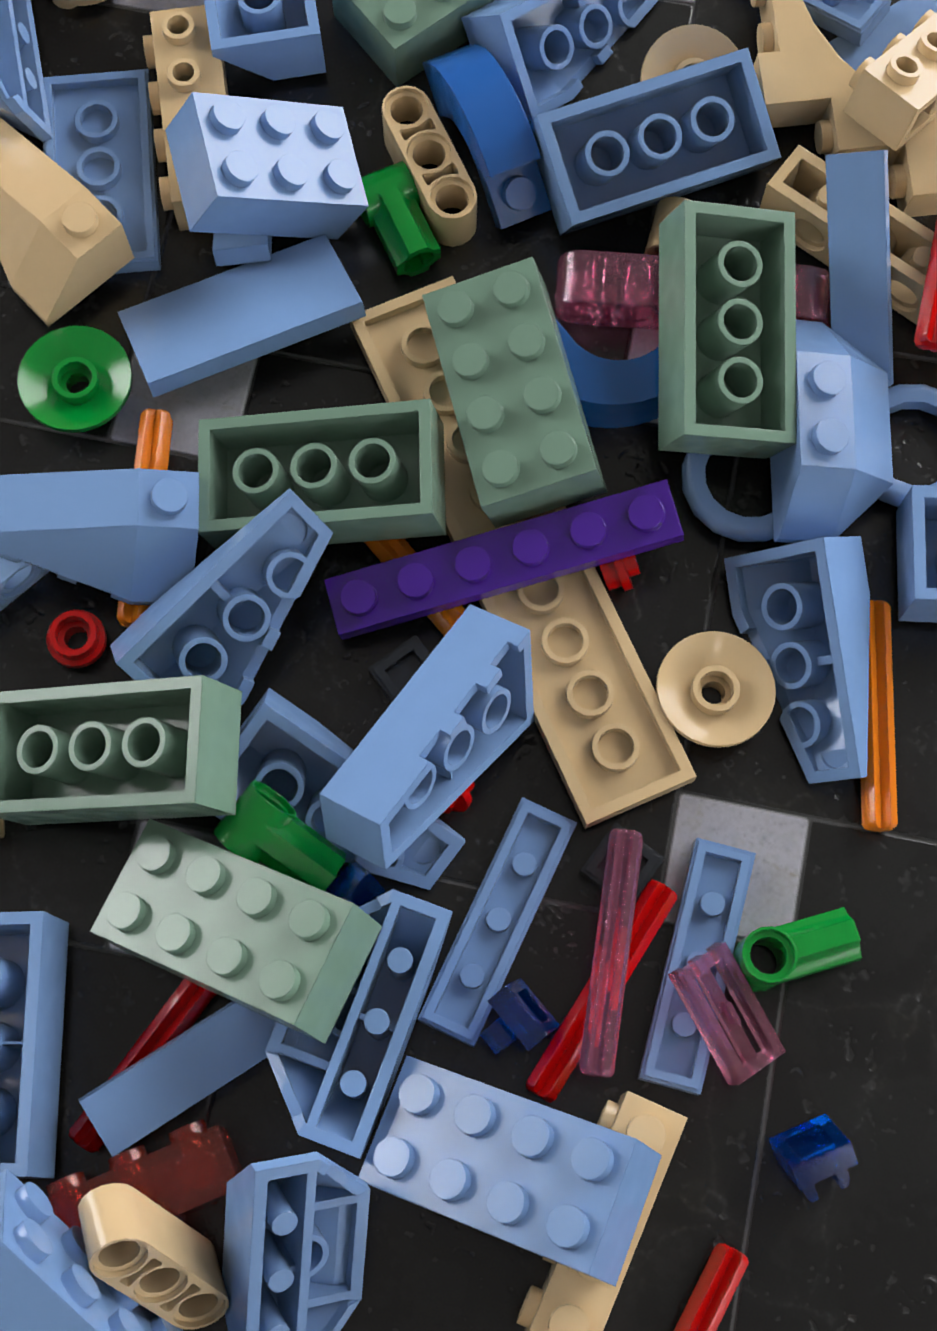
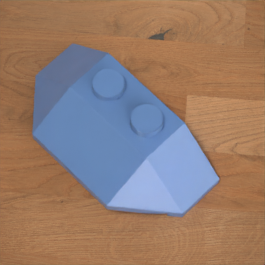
[0,0,53,142]
[770,319,893,543]
[265,889,453,1159]
[222,1151,371,1331]

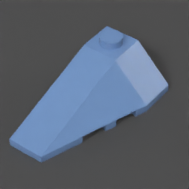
[461,0,658,121]
[0,468,199,605]
[110,488,333,705]
[724,536,870,784]
[216,688,465,890]

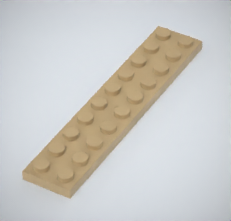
[350,276,697,829]

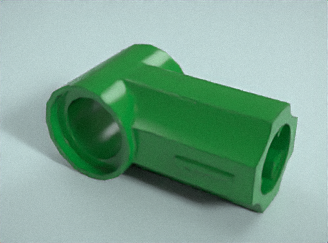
[360,161,441,277]
[214,780,346,891]
[730,907,862,992]

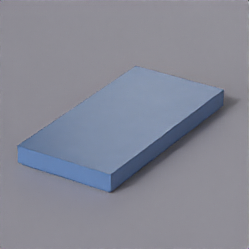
[43,69,161,274]
[118,234,366,398]

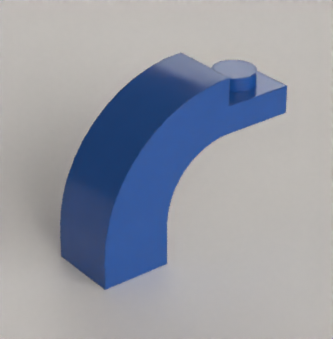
[422,44,552,229]
[556,319,659,428]

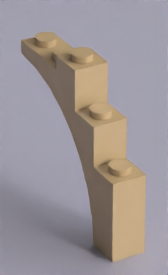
[750,0,937,217]

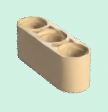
[382,86,477,247]
[78,1183,229,1330]

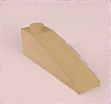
[0,117,134,327]

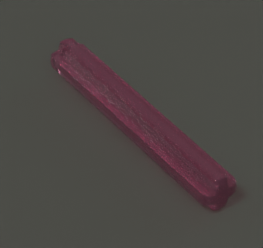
[579,829,643,1078]

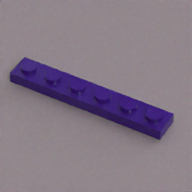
[324,479,684,640]

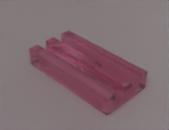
[668,942,786,1085]

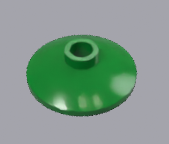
[17,326,133,433]

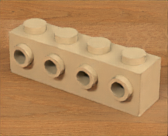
[143,5,228,231]
[843,9,937,151]
[516,1091,688,1331]

